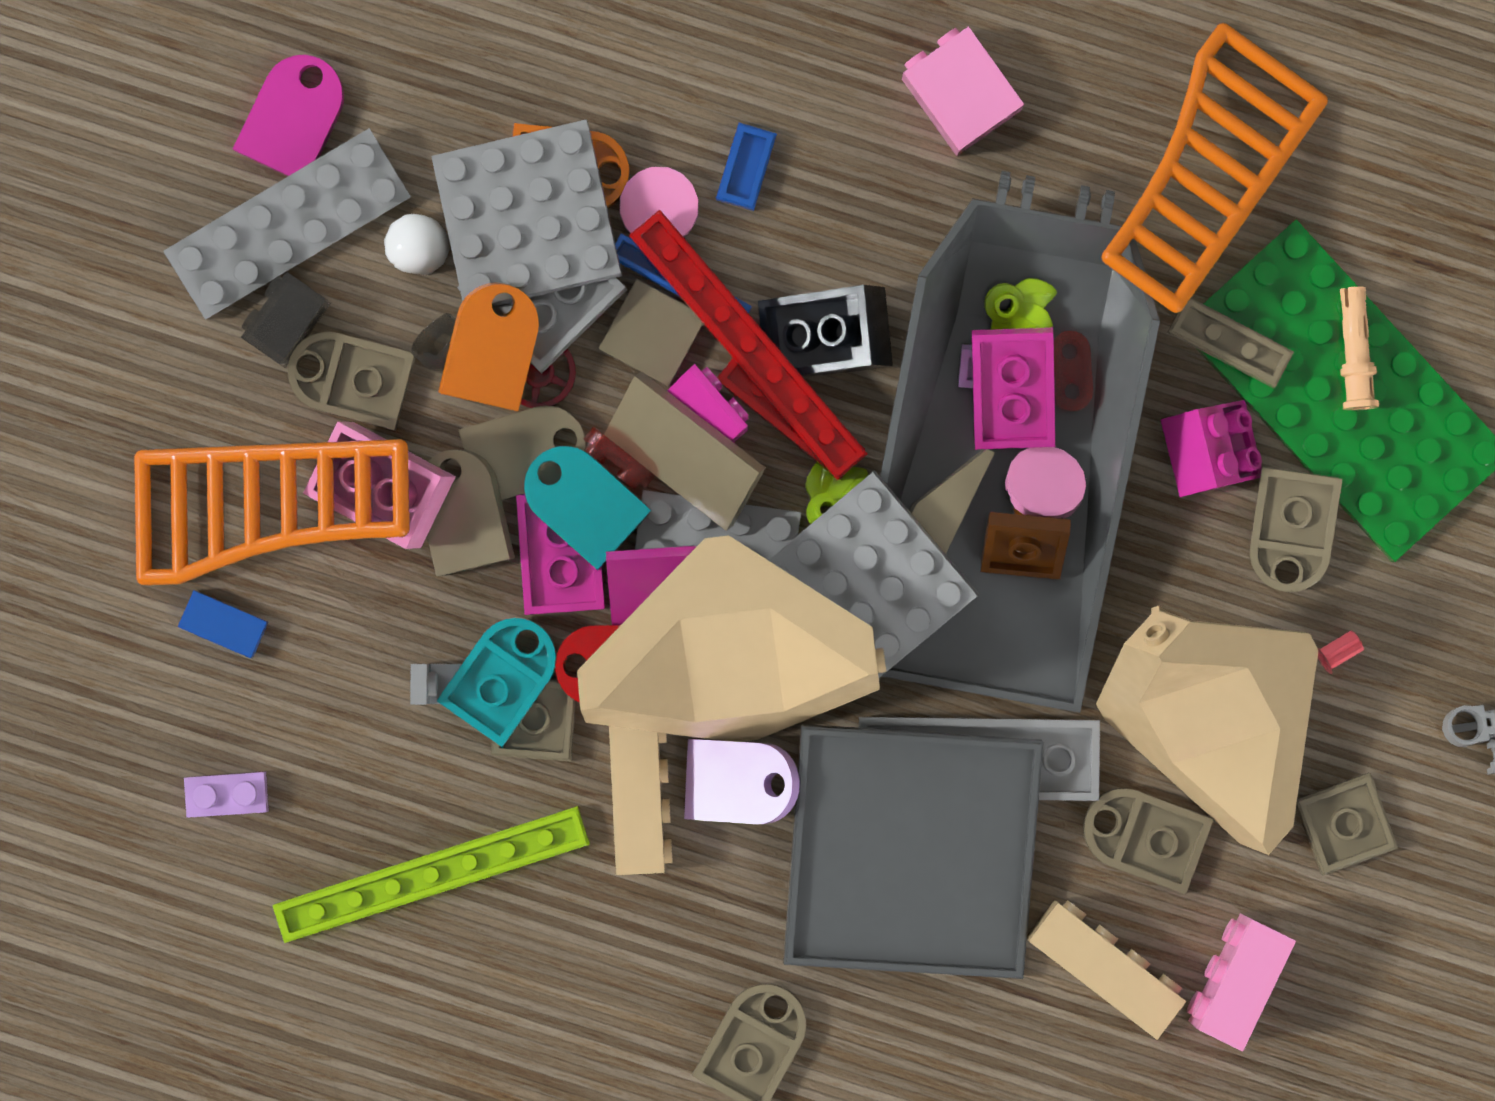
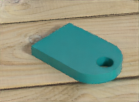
[524,446,651,570]
[436,618,556,747]

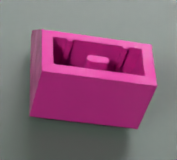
[667,364,749,443]
[1161,400,1262,497]

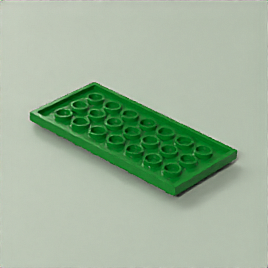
[1196,219,1495,562]

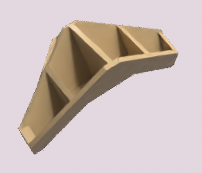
[577,535,886,742]
[1096,606,1319,855]

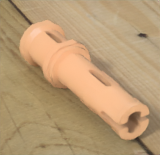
[1340,287,1379,411]

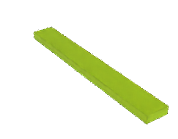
[272,806,590,943]

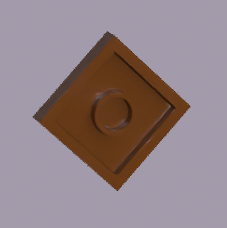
[980,508,1071,580]

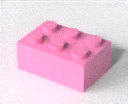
[303,421,456,549]
[1187,913,1296,1052]

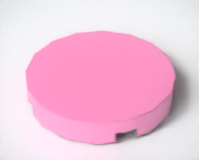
[620,167,698,237]
[1005,447,1086,519]

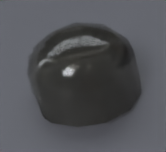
[411,313,456,372]

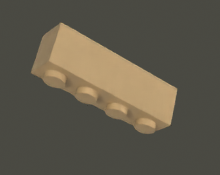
[609,726,673,875]
[1027,900,1187,1040]

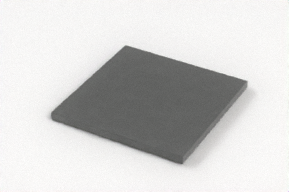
[783,724,1044,979]

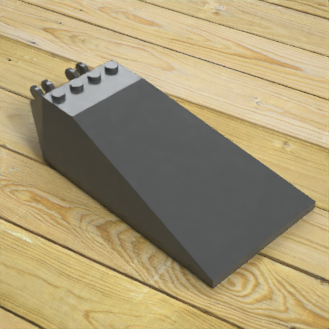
[880,171,1160,713]

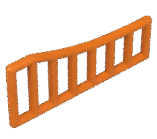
[1102,23,1328,313]
[134,439,410,585]

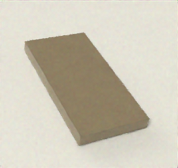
[604,371,766,531]

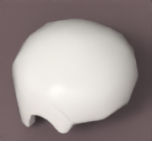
[384,214,450,275]

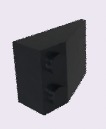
[758,285,893,377]

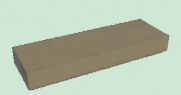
[1167,298,1294,388]

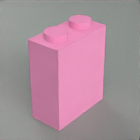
[902,26,1024,156]

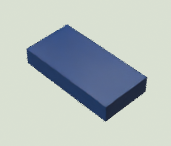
[716,123,777,211]
[178,590,268,659]

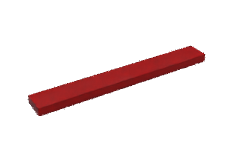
[629,210,868,480]

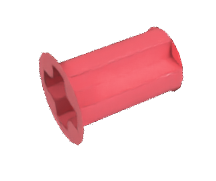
[1318,630,1364,674]

